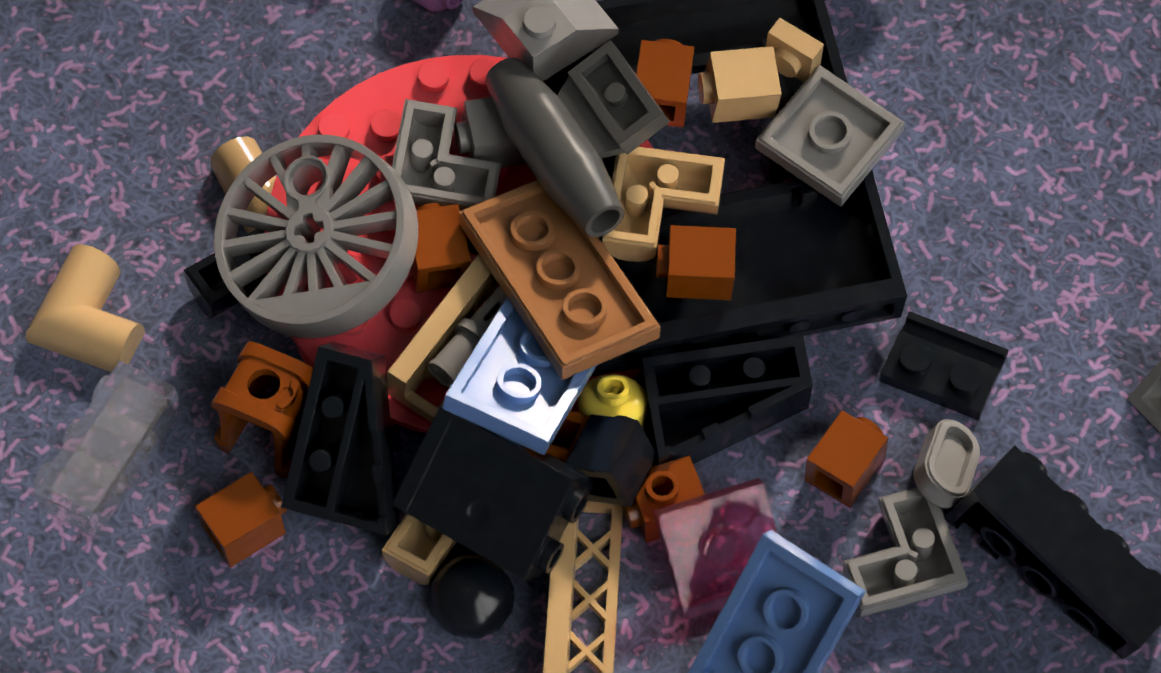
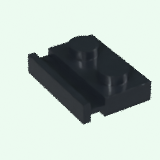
[879,311,1009,421]

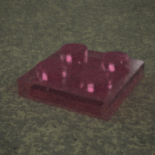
[653,478,777,619]

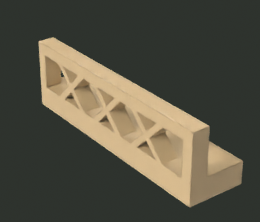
[387,254,498,423]
[543,501,623,673]

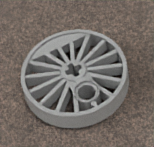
[214,135,418,338]

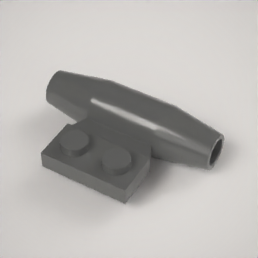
[485,40,670,237]

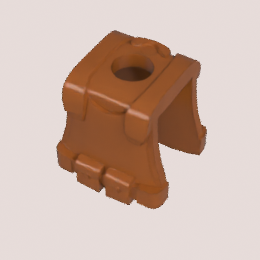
[211,341,313,479]

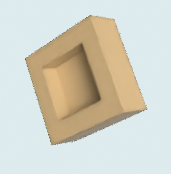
[766,17,824,82]

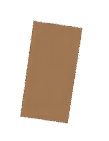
[459,180,660,380]

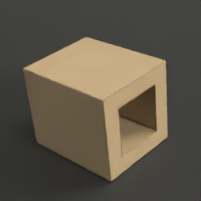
[698,46,782,123]

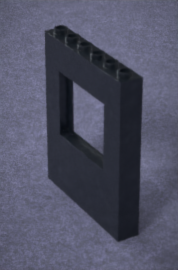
[543,0,907,377]

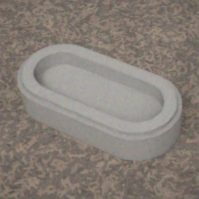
[913,419,980,508]

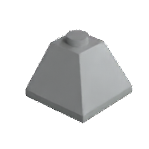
[473,0,619,81]

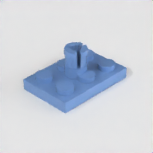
[442,297,597,455]
[688,530,866,673]

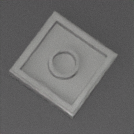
[755,65,905,207]

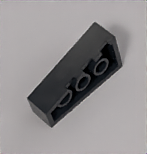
[944,445,1161,659]

